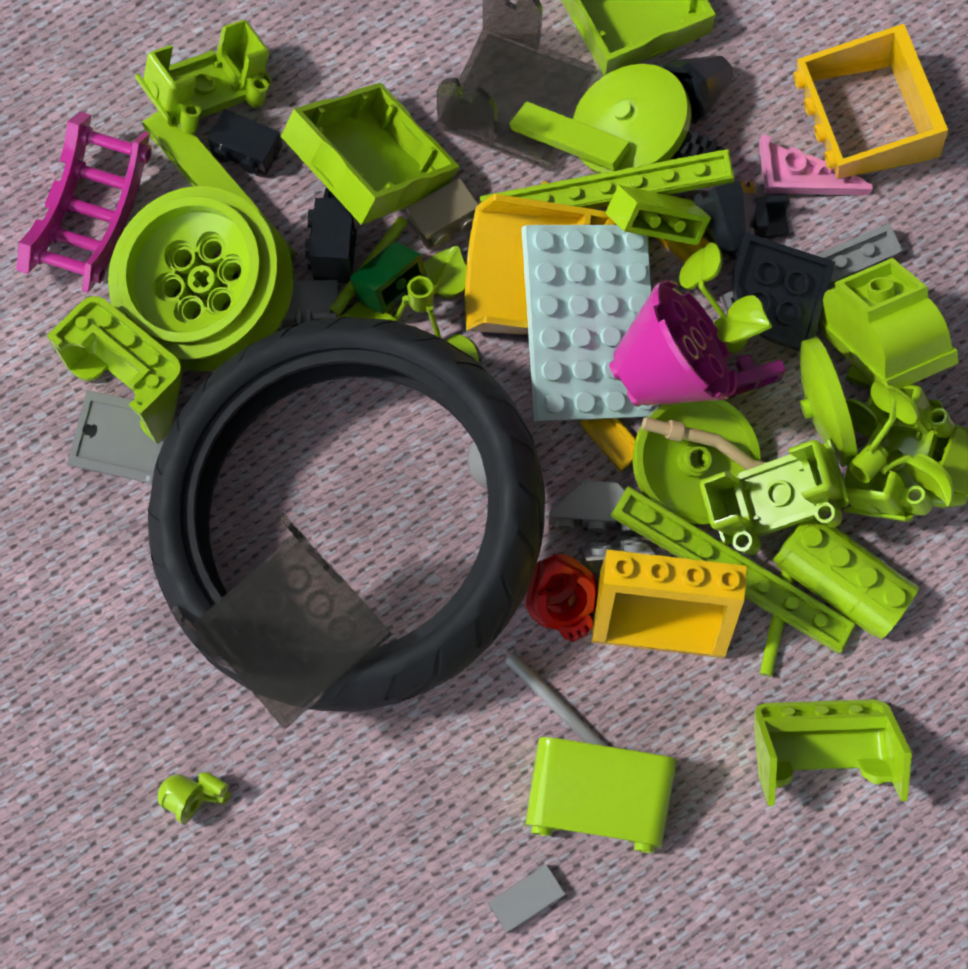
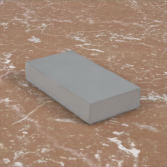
[488,864,565,933]

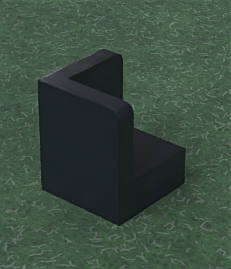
[754,195,790,238]

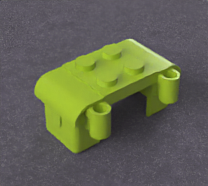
[135,19,272,134]
[843,385,955,523]
[700,438,850,555]

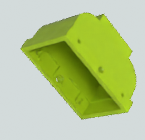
[819,258,959,389]

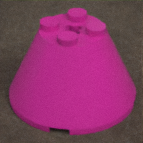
[609,279,737,407]

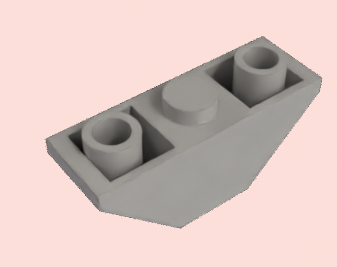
[548,481,639,535]

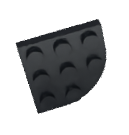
[732,232,836,352]

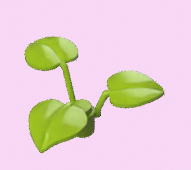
[679,242,772,353]
[337,246,479,362]
[846,378,954,507]

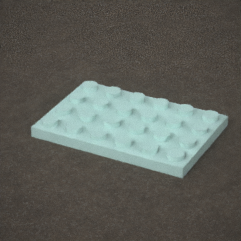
[522,225,659,422]

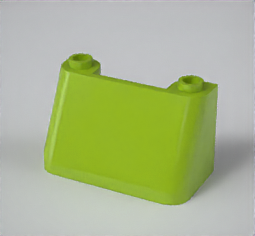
[47,296,183,445]
[525,737,677,853]

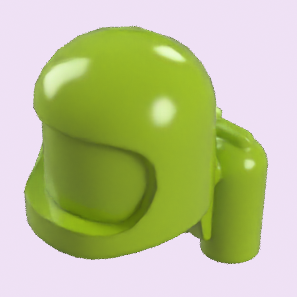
[157,772,231,825]

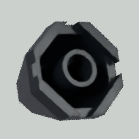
[662,55,733,125]
[691,181,757,261]

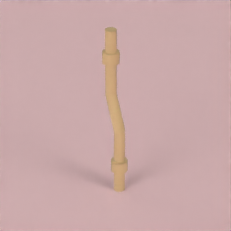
[642,417,766,470]

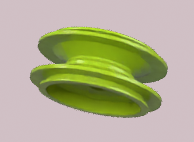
[108,186,294,372]

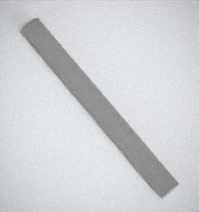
[505,652,607,746]

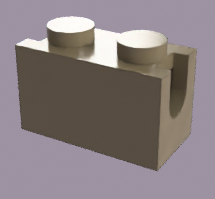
[407,178,478,249]

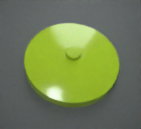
[573,64,691,174]
[800,337,857,467]
[633,400,761,525]

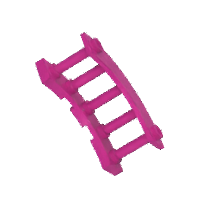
[16,112,152,293]

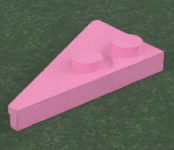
[759,135,873,195]

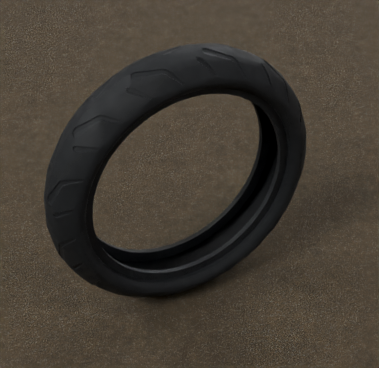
[148,317,545,712]

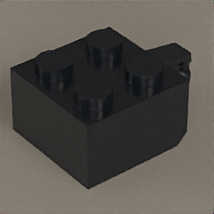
[305,188,357,283]

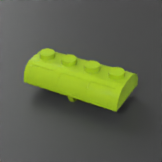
[772,518,919,639]

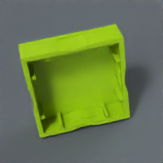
[561,0,716,76]
[281,82,460,225]

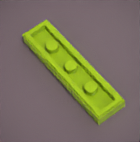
[510,101,631,171]

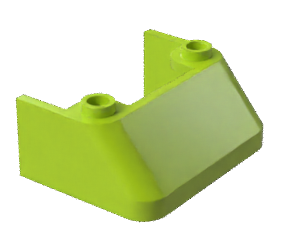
[754,699,912,806]

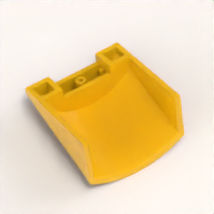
[465,194,614,335]

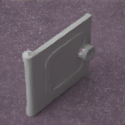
[67,390,167,485]

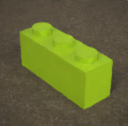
[606,185,711,245]

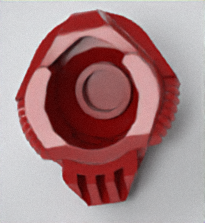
[524,553,598,642]

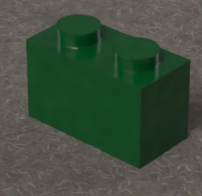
[350,241,428,314]

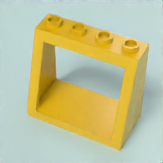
[793,23,948,179]
[591,550,747,659]

